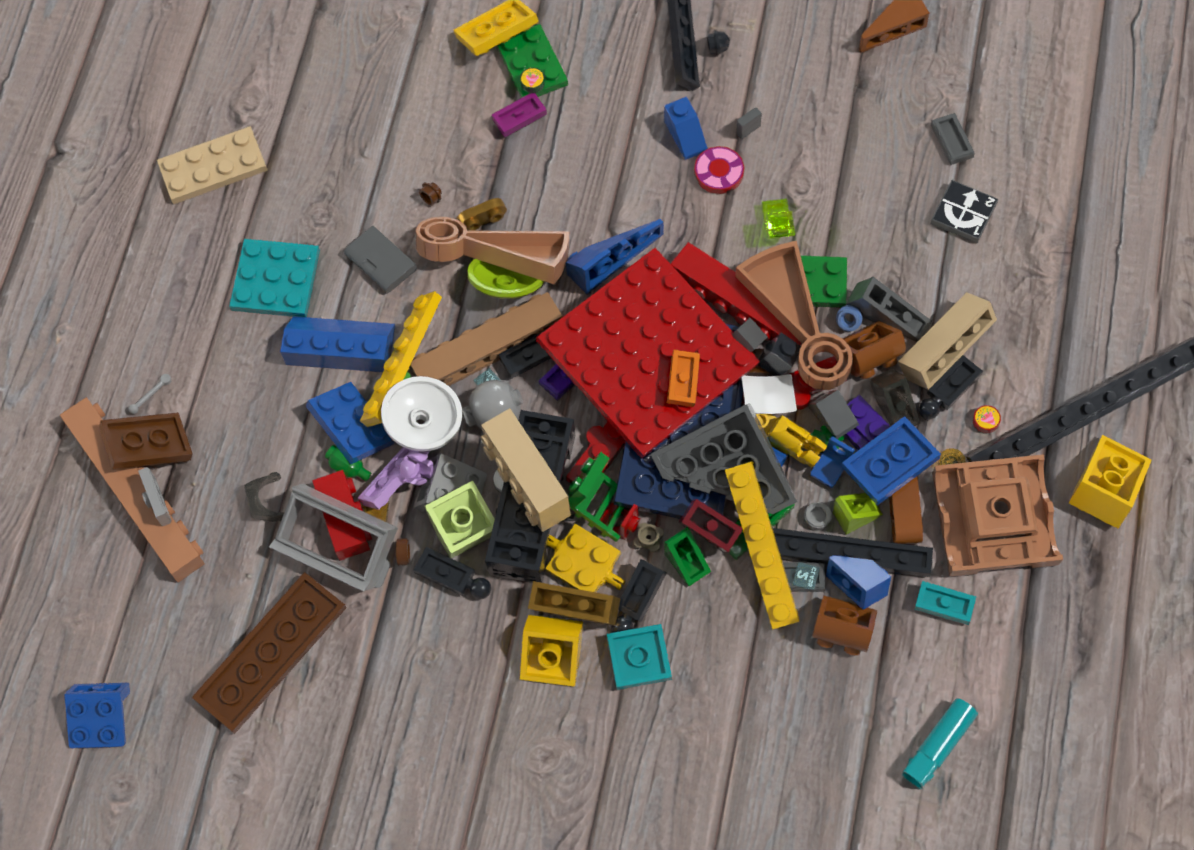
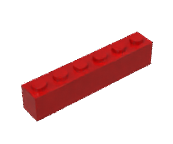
[671,242,802,356]

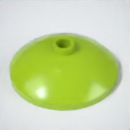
[468,259,544,299]

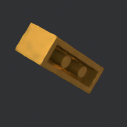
[528,581,620,626]

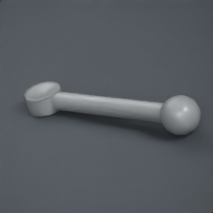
[128,374,172,414]

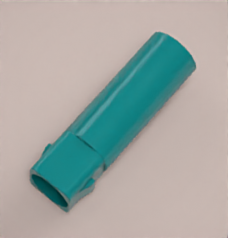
[902,698,978,790]

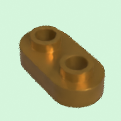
[456,198,507,231]

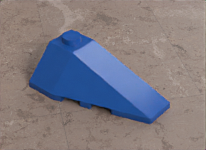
[566,219,664,294]

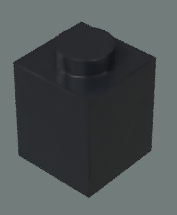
[758,333,801,376]

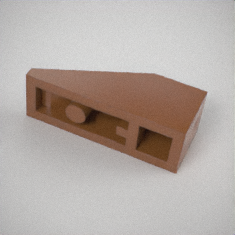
[859,0,930,53]

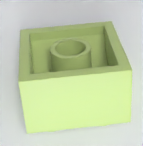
[425,481,495,558]

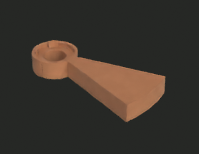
[416,217,569,284]
[735,241,852,390]

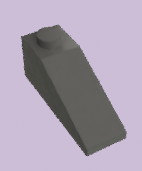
[846,277,932,342]

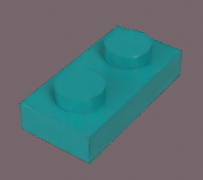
[914,581,977,625]

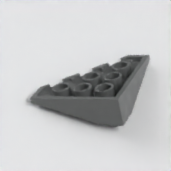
[651,403,798,514]

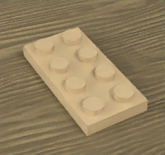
[157,126,268,205]

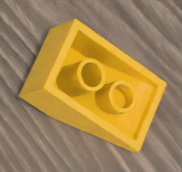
[1069,435,1151,529]

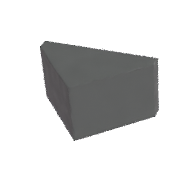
[808,390,859,439]

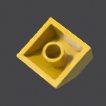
[520,615,583,687]

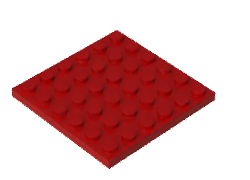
[536,248,760,459]

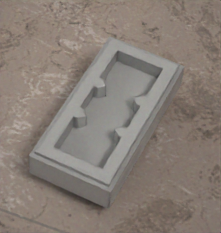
[138,467,172,527]

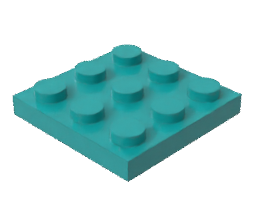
[229,239,320,317]

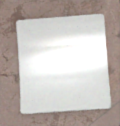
[742,374,797,414]

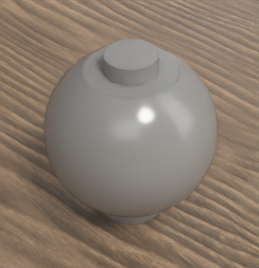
[462,380,523,429]

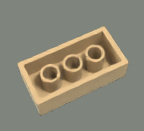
[480,408,571,532]

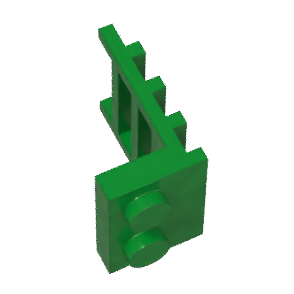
[568,452,625,542]

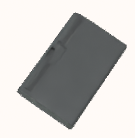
[344,226,417,293]

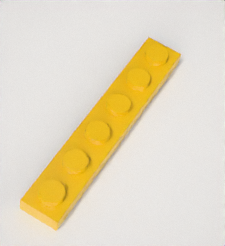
[360,291,442,427]
[725,462,800,629]

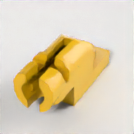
[755,413,827,467]

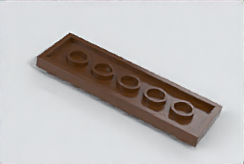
[192,572,347,734]

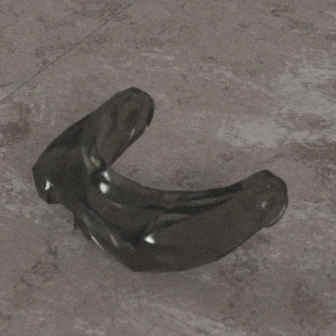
[244,472,284,522]

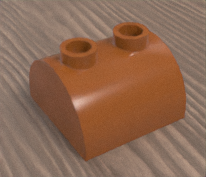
[843,321,906,379]
[812,595,877,656]

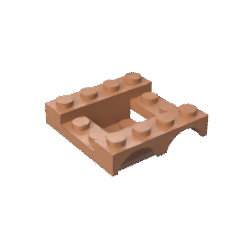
[932,454,1063,577]

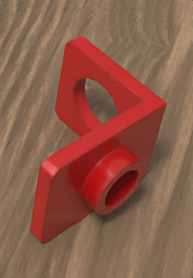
[600,503,640,540]

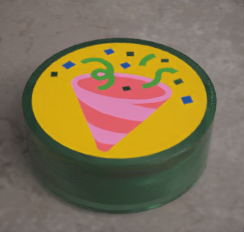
[520,67,545,93]

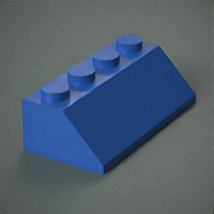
[280,316,395,372]

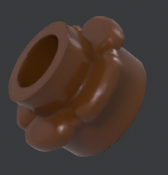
[419,182,442,206]

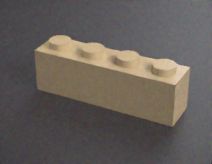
[898,292,997,390]

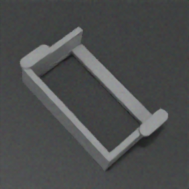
[269,484,398,592]

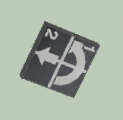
[930,180,999,244]

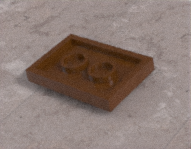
[99,412,193,469]

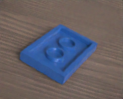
[306,382,395,464]
[842,416,941,506]

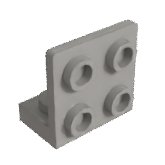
[413,453,487,512]

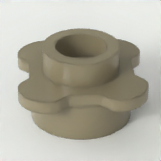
[634,523,664,552]

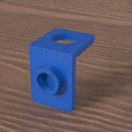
[810,436,855,488]

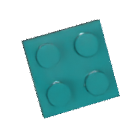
[607,624,672,690]

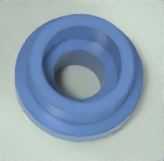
[836,305,863,331]

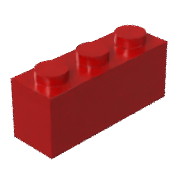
[312,470,373,561]

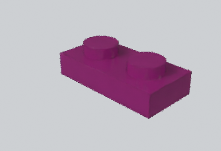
[491,92,547,137]

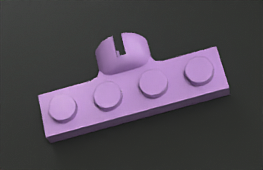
[358,422,433,510]

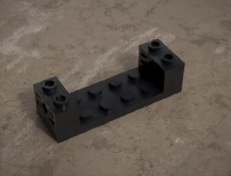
[485,410,576,583]

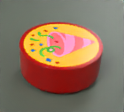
[973,405,1001,433]

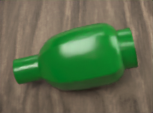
[325,445,372,482]

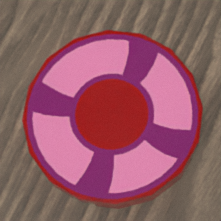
[694,146,744,194]

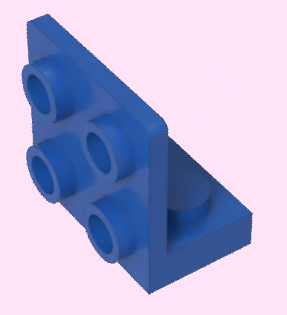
[64,682,130,748]

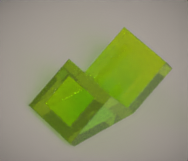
[761,199,795,238]

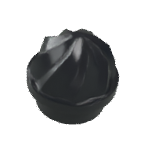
[707,30,730,55]

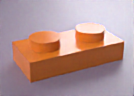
[667,350,700,407]

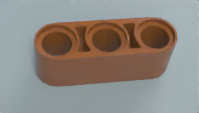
[889,476,923,544]

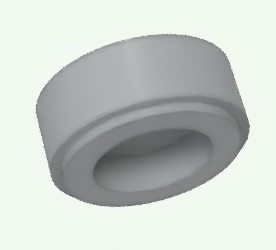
[804,502,832,531]

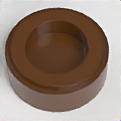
[396,538,410,566]

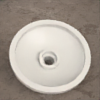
[381,376,462,451]

